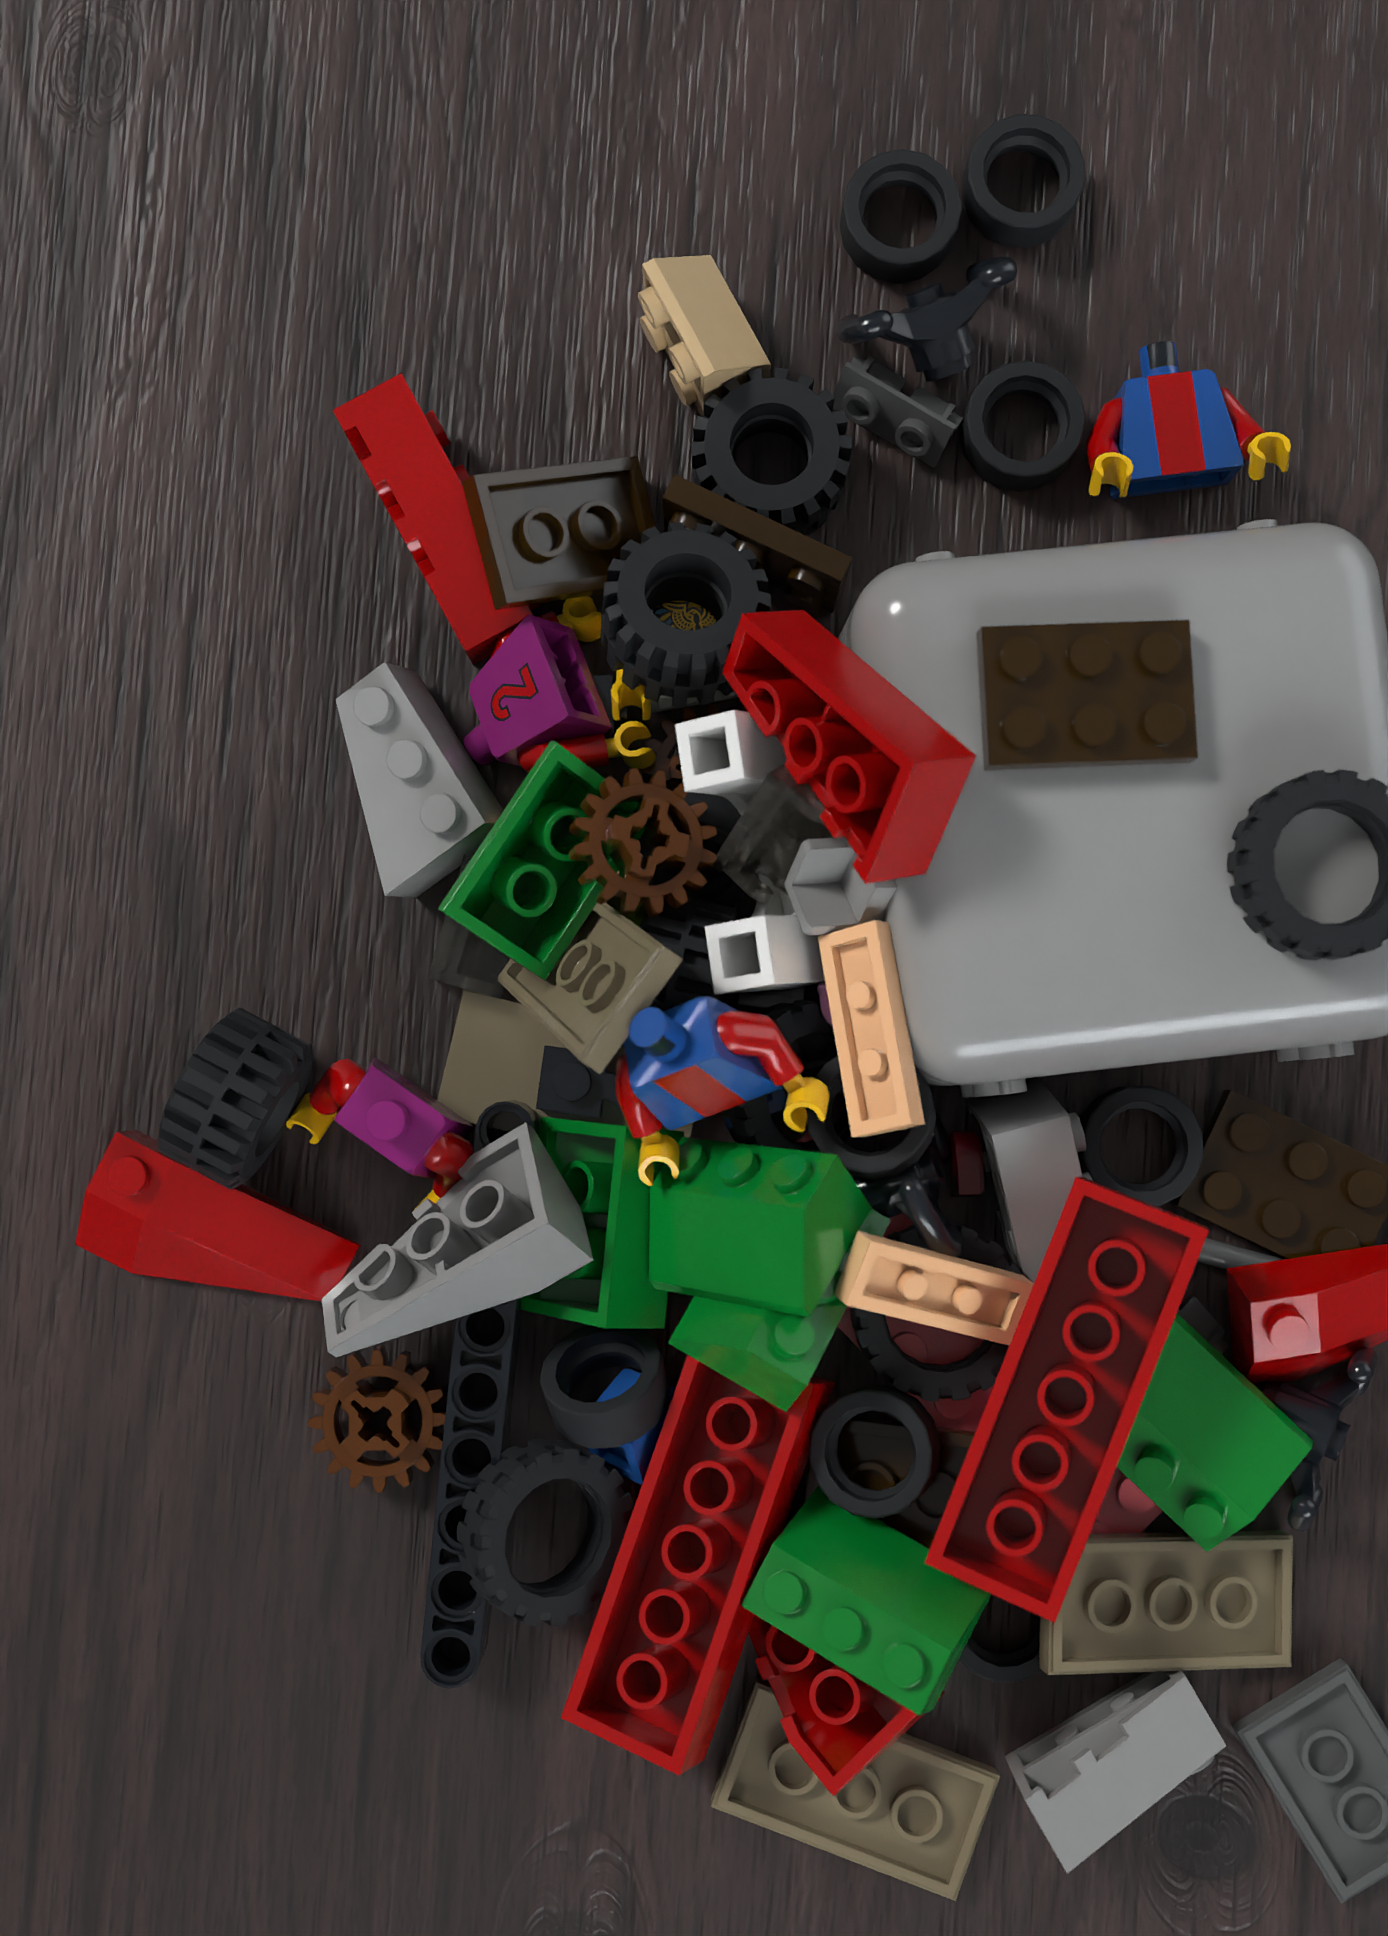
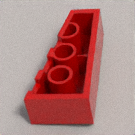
[332,373,541,665]
[722,610,977,884]

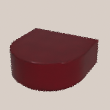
[950,1131,984,1197]

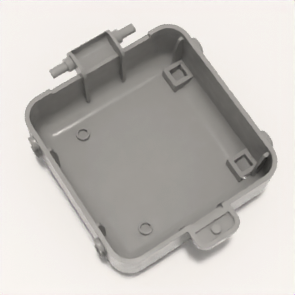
[818,519,1388,1098]

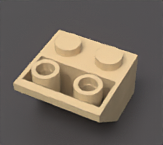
[638,255,771,417]

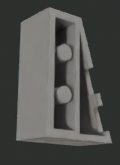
[335,662,504,898]
[965,1077,1093,1283]
[1005,1671,1226,1874]

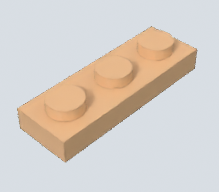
[818,920,925,1137]
[834,1231,1034,1346]

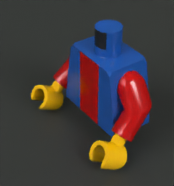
[1085,341,1291,499]
[615,997,829,1186]

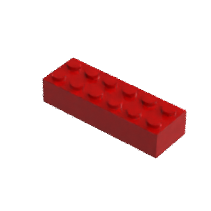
[924,1176,1209,1623]
[561,1355,834,1775]

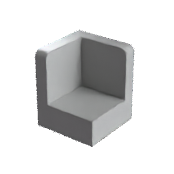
[784,837,898,935]

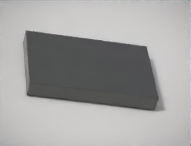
[1231,1658,1388,1904]

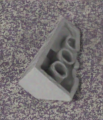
[322,1122,593,1357]

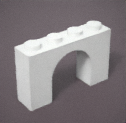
[675,710,825,994]

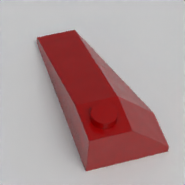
[75,1130,361,1302]
[1226,1244,1388,1387]
[748,1527,945,1796]

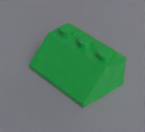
[438,740,645,980]
[520,1117,684,1328]
[649,1137,872,1317]
[668,1209,891,1412]
[1116,1314,1314,1552]
[741,1485,991,1716]

